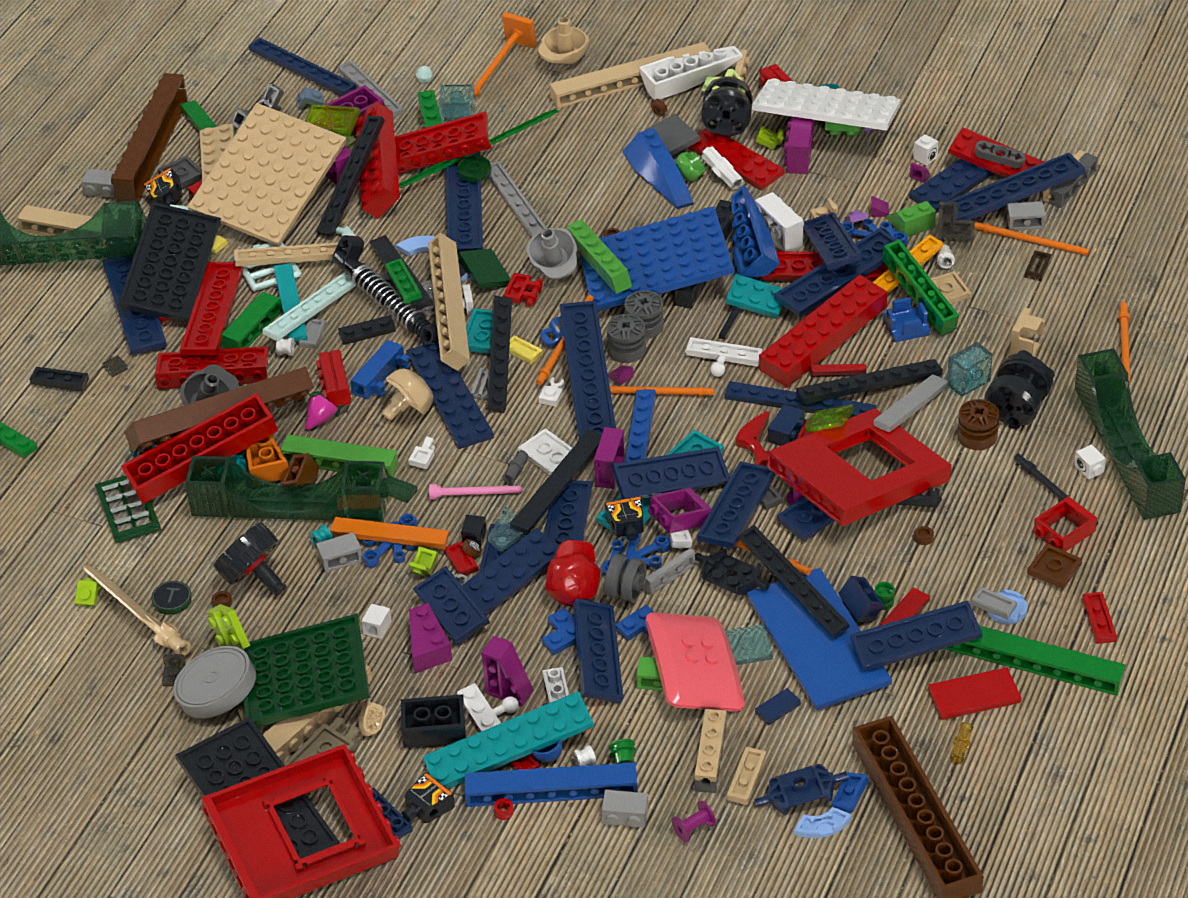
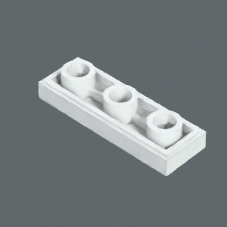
[542,667,569,703]

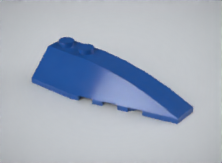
[623,128,694,209]
[731,185,780,278]

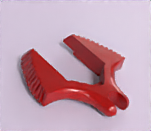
[736,411,814,467]

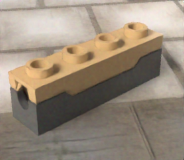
[1042,150,1098,208]
[695,709,727,793]

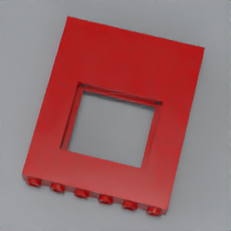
[767,408,952,526]
[201,744,401,898]

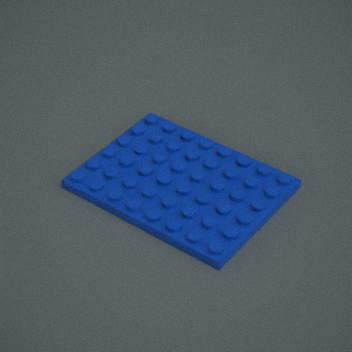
[579,206,735,311]

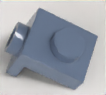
[296,87,323,109]

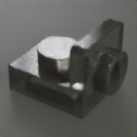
[162,654,186,687]

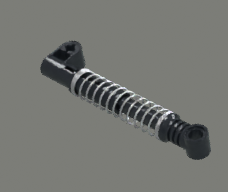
[332,235,439,345]

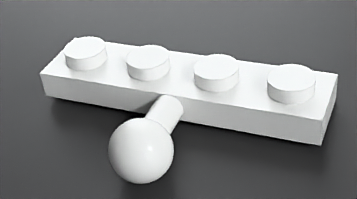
[686,337,762,377]
[457,683,519,732]

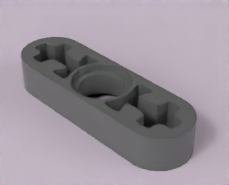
[974,141,1025,168]

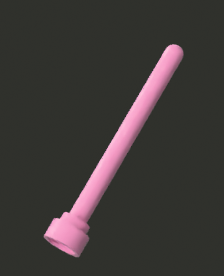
[429,484,523,500]

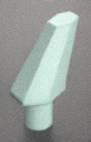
[336,226,355,236]

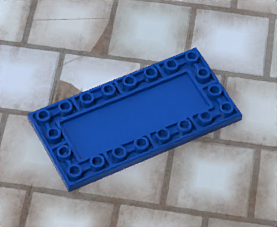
[747,568,892,711]

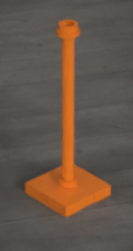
[468,12,537,98]

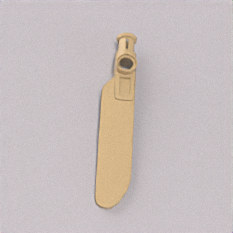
[83,565,191,658]

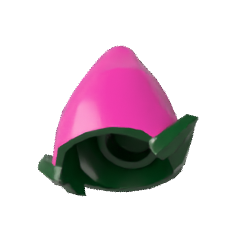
[305,391,340,431]

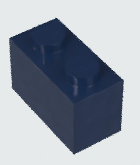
[768,404,806,446]
[838,576,885,623]

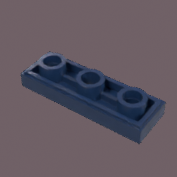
[372,788,413,839]

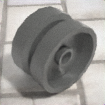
[604,554,646,603]

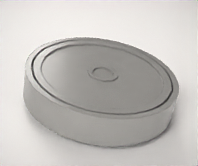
[173,646,256,718]

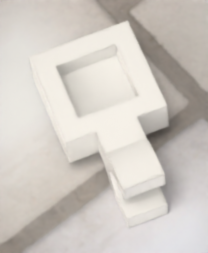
[408,437,435,469]

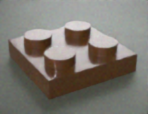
[1027,543,1082,589]

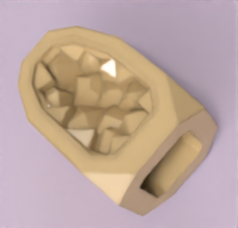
[358,701,386,737]

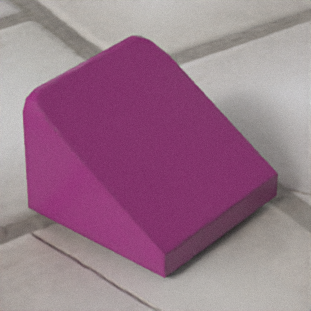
[910,162,931,183]
[871,196,889,217]
[608,366,634,385]

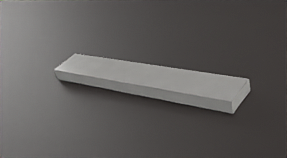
[338,60,404,118]
[873,374,949,433]

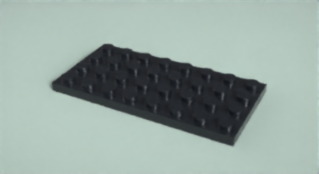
[118,202,221,323]
[176,717,340,866]

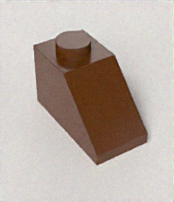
[281,453,320,487]

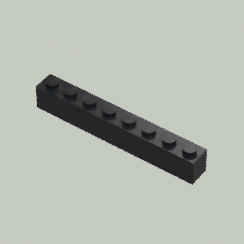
[675,200,734,309]

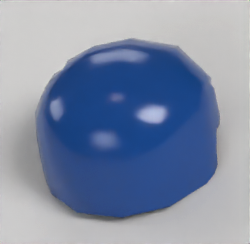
[532,741,562,763]

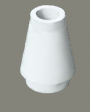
[937,245,955,269]

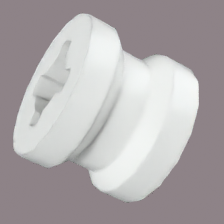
[276,338,295,356]
[573,745,597,766]

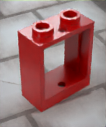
[1033,496,1097,551]

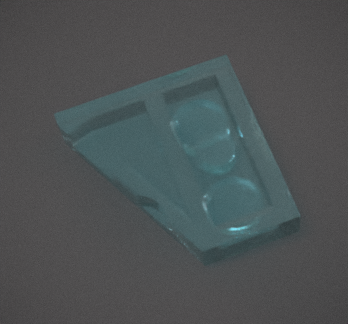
[488,506,531,552]

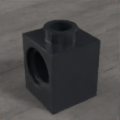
[461,515,487,547]

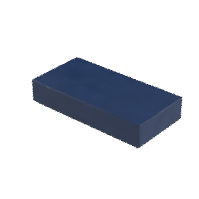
[755,688,801,725]

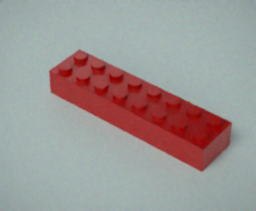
[355,101,400,219]
[759,275,888,388]
[121,393,279,504]

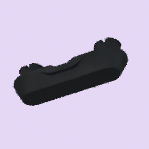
[896,488,942,507]

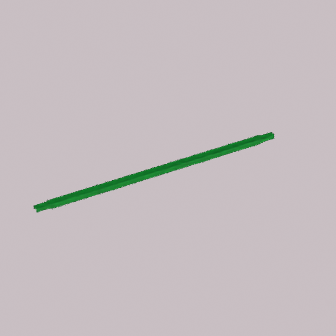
[399,108,559,188]

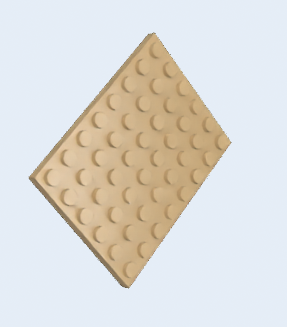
[187,103,347,247]

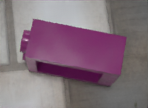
[594,427,625,489]
[648,487,712,534]

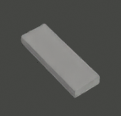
[645,548,695,595]

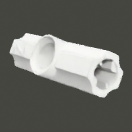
[702,146,744,190]

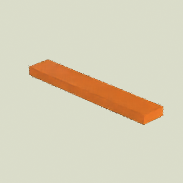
[330,517,449,549]

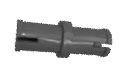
[502,450,528,484]

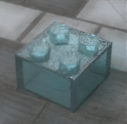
[438,84,476,122]
[947,342,992,397]

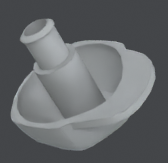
[526,228,577,280]

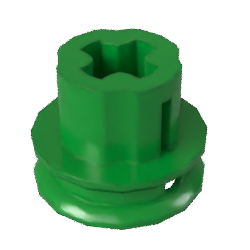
[608,739,637,764]

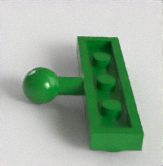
[0,422,38,458]

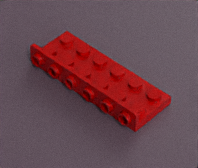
[395,111,491,174]
[155,346,269,390]

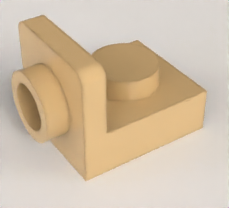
[810,198,838,219]

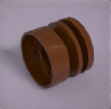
[957,399,999,450]

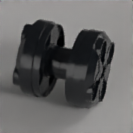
[701,76,753,137]
[985,350,1055,429]

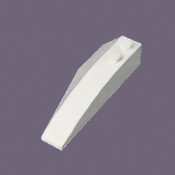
[639,46,743,100]

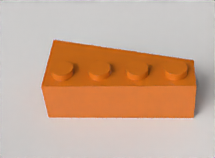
[246,435,288,486]

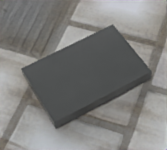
[646,113,700,156]

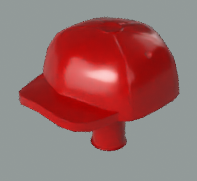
[546,540,601,607]

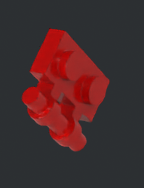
[503,273,543,307]

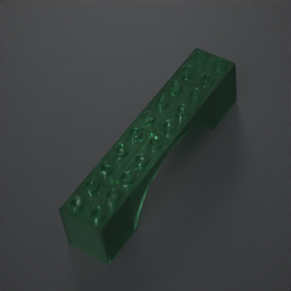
[0,201,147,265]
[1075,348,1186,520]
[185,456,389,522]

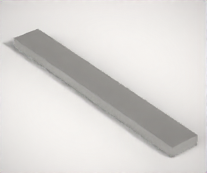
[488,161,547,238]

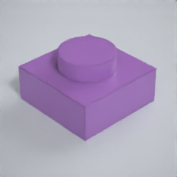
[844,210,868,223]

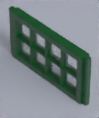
[95,476,161,543]

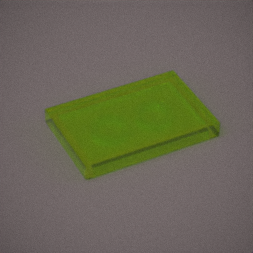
[305,104,360,136]
[805,404,854,432]

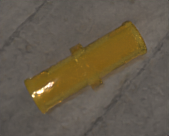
[950,722,974,764]

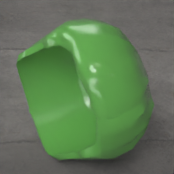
[676,152,706,181]

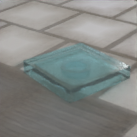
[725,624,773,665]

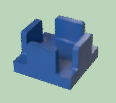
[883,297,930,343]

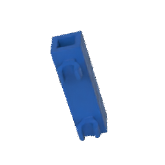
[350,340,411,400]

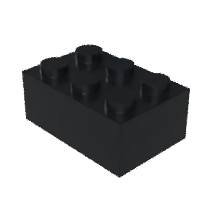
[401,694,466,748]

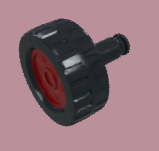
[213,522,287,596]

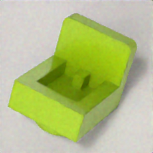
[755,126,784,150]
[408,547,439,576]
[74,577,102,606]

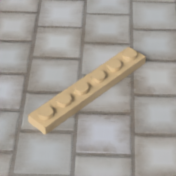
[234,242,339,267]

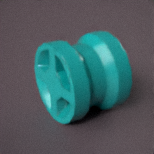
[309,525,333,548]

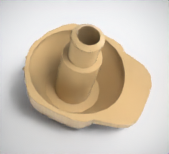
[538,17,589,64]
[381,369,434,421]

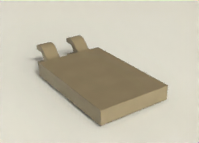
[284,716,362,766]

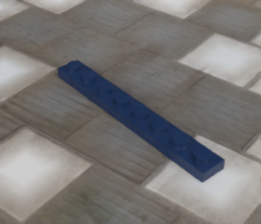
[248,37,356,96]
[725,381,877,419]

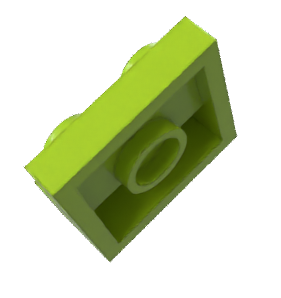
[206,604,250,649]

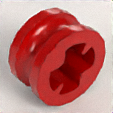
[494,798,514,820]

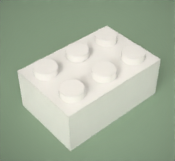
[755,192,804,251]

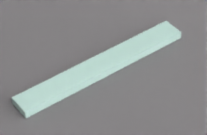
[263,272,356,341]

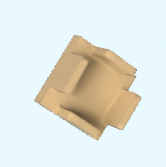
[1010,307,1045,357]

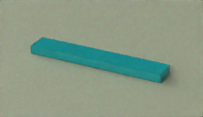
[274,263,308,342]

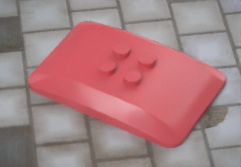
[645,612,745,712]

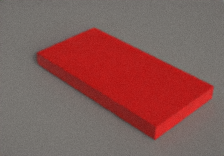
[928,667,1022,720]

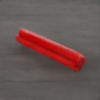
[811,364,867,376]

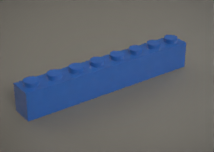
[465,763,638,807]

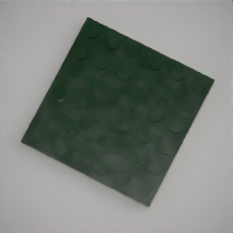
[240,613,370,727]

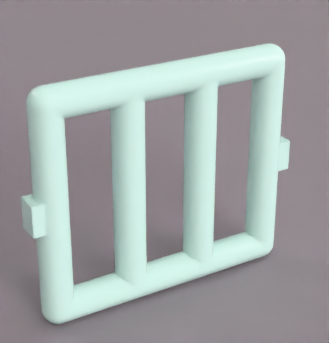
[233,242,302,292]

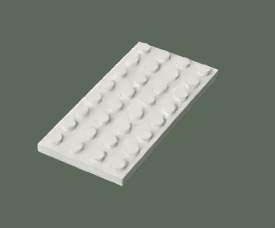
[752,79,901,131]

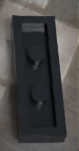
[338,315,396,345]
[30,367,89,391]

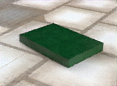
[458,249,511,289]

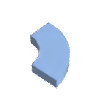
[396,236,436,256]
[794,807,852,838]

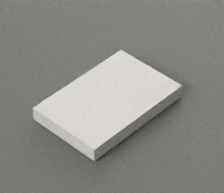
[518,428,572,475]

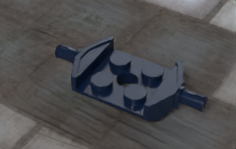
[754,764,848,815]

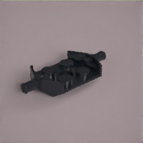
[695,548,770,595]

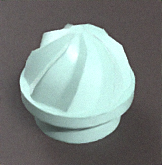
[416,66,432,83]

